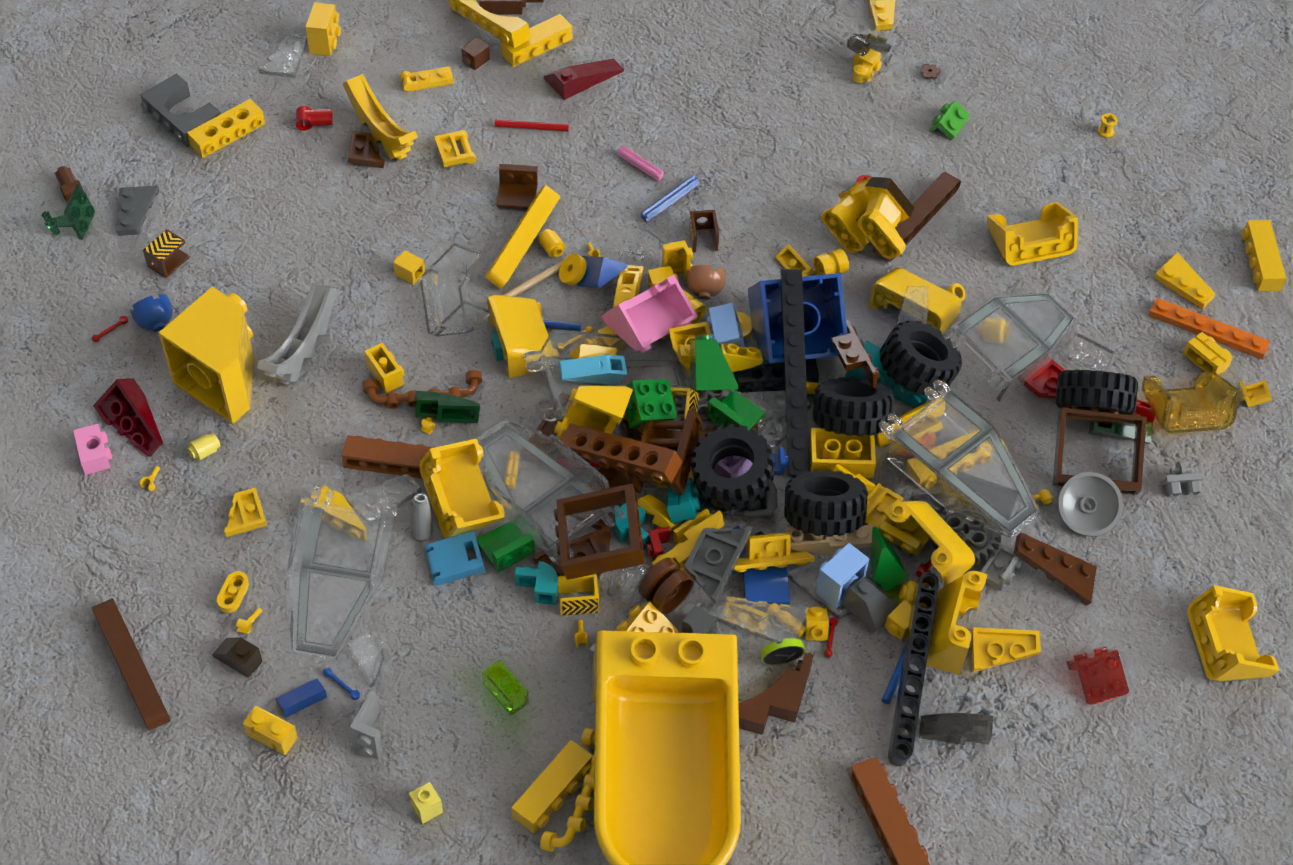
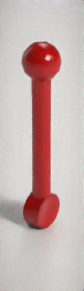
[92,316,128,342]
[824,617,838,658]

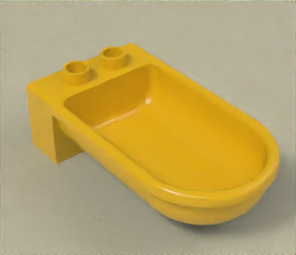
[592,630,741,865]

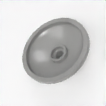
[1058,472,1123,536]

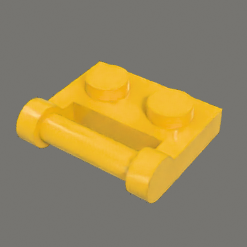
[434,130,477,167]

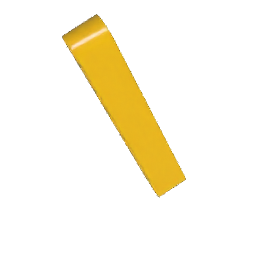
[484,184,561,289]

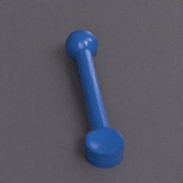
[323,668,360,700]

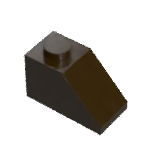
[212,637,263,678]

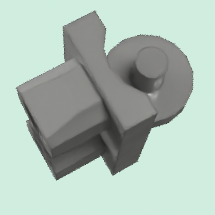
[1160,461,1205,497]

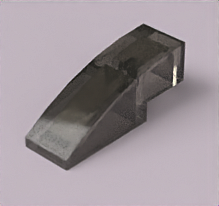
[919,713,993,745]

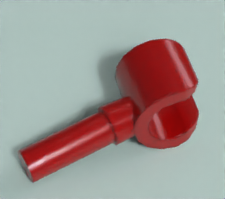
[916,559,932,578]

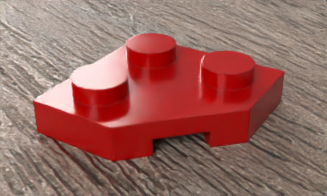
[1024,360,1066,398]

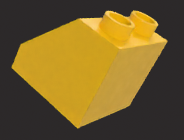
[159,287,254,424]

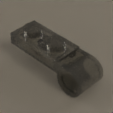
[847,33,892,57]

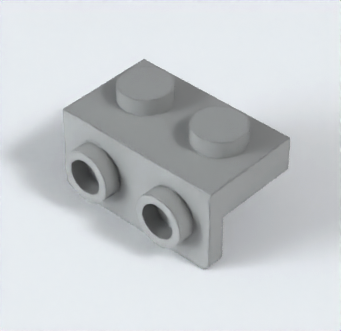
[981,543,1024,591]

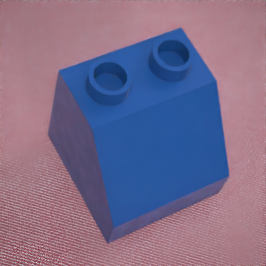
[748,273,848,365]

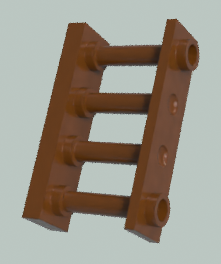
[629,410,703,494]

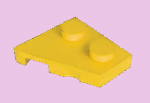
[224,487,267,537]

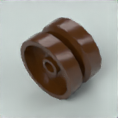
[638,557,694,615]

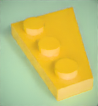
[1154,252,1215,309]
[971,627,1041,672]

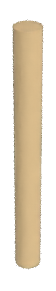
[503,260,563,297]

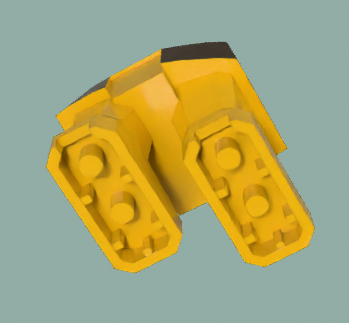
[821,177,915,260]

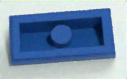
[275,678,327,718]

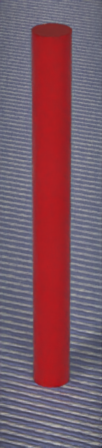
[495,119,569,131]

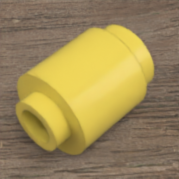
[187,433,220,461]

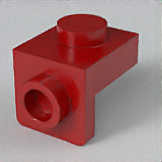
[646,527,670,561]

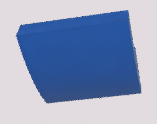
[743,566,790,606]

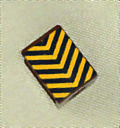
[689,210,719,253]
[143,230,189,278]

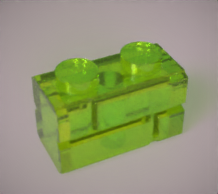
[482,660,529,716]

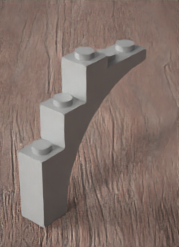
[257,282,338,384]

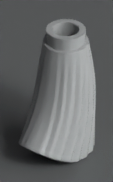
[411,494,433,540]

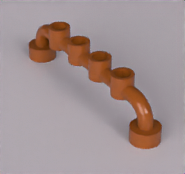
[363,370,482,409]

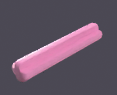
[617,146,664,181]

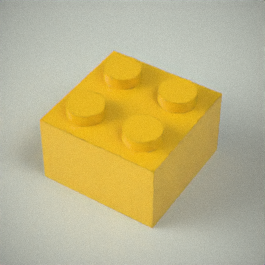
[305,2,341,56]

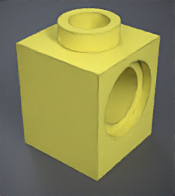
[409,782,443,824]

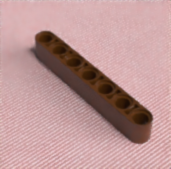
[873,172,961,262]
[91,598,171,731]

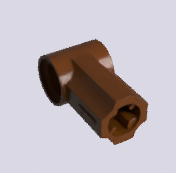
[55,166,85,202]

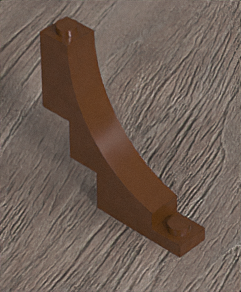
[738,652,814,735]

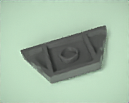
[684,526,752,603]

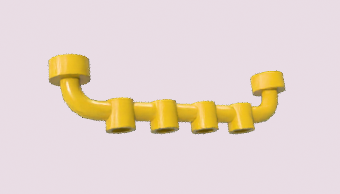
[540,728,595,852]

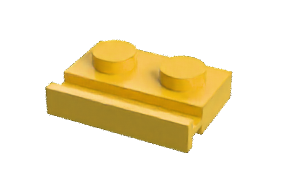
[864,483,904,531]

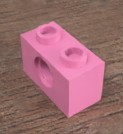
[73,424,113,475]

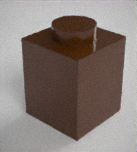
[461,37,490,70]

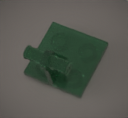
[41,184,95,239]

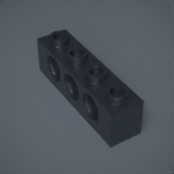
[734,359,819,395]

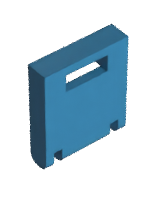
[424,530,485,586]

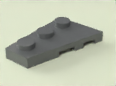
[117,185,159,236]

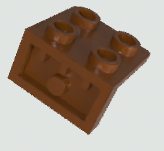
[496,164,538,209]

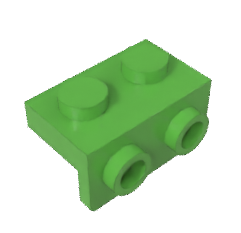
[930,100,970,140]

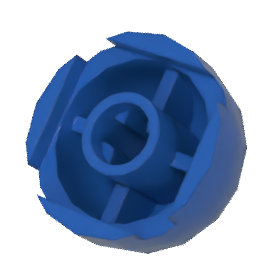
[130,294,173,332]

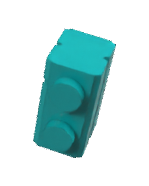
[666,478,701,523]

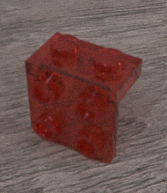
[1066,646,1129,705]

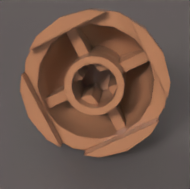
[686,265,726,300]

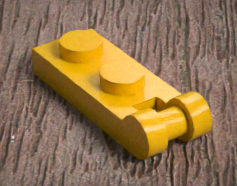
[400,66,454,91]

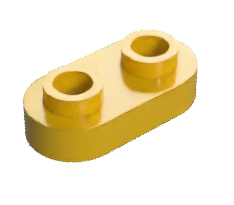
[217,571,249,613]

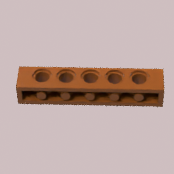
[558,423,682,483]

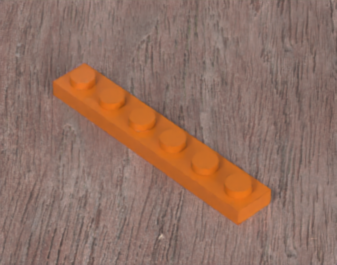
[1148,297,1270,359]

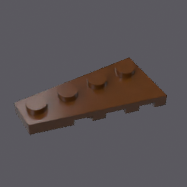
[1014,532,1097,606]

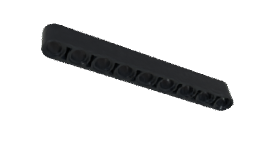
[888,572,939,767]

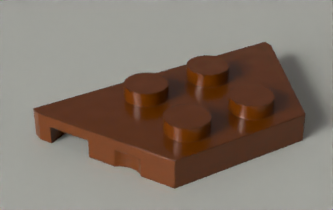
[532,526,611,577]

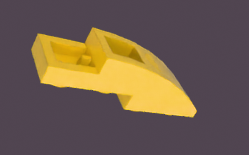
[613,265,644,308]
[678,344,763,372]
[651,510,724,571]

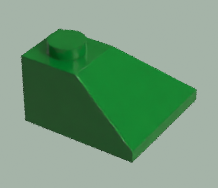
[870,526,908,592]

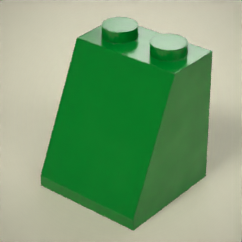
[690,335,738,391]

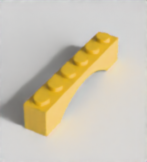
[448,0,531,48]

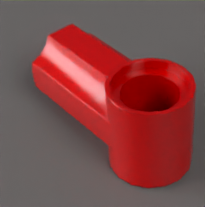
[296,106,333,131]

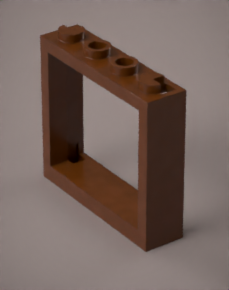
[1052,406,1147,495]
[554,483,645,580]

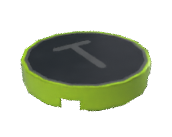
[760,638,805,665]

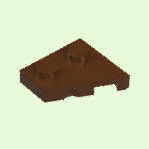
[348,131,385,168]

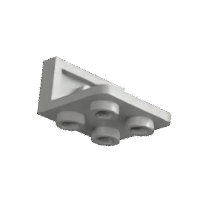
[348,691,383,759]

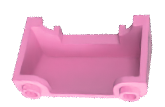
[601,275,698,353]

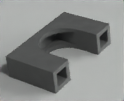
[140,73,221,147]

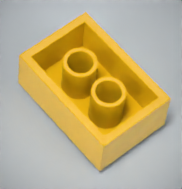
[809,428,876,478]

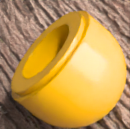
[946,283,966,302]

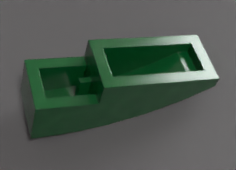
[414,391,480,423]

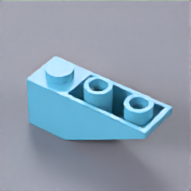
[559,355,627,385]

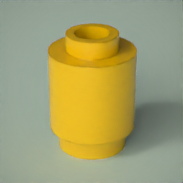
[539,229,565,257]

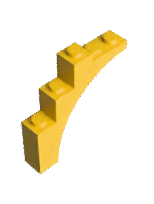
[342,74,418,161]

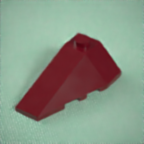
[544,59,624,100]
[93,378,163,457]

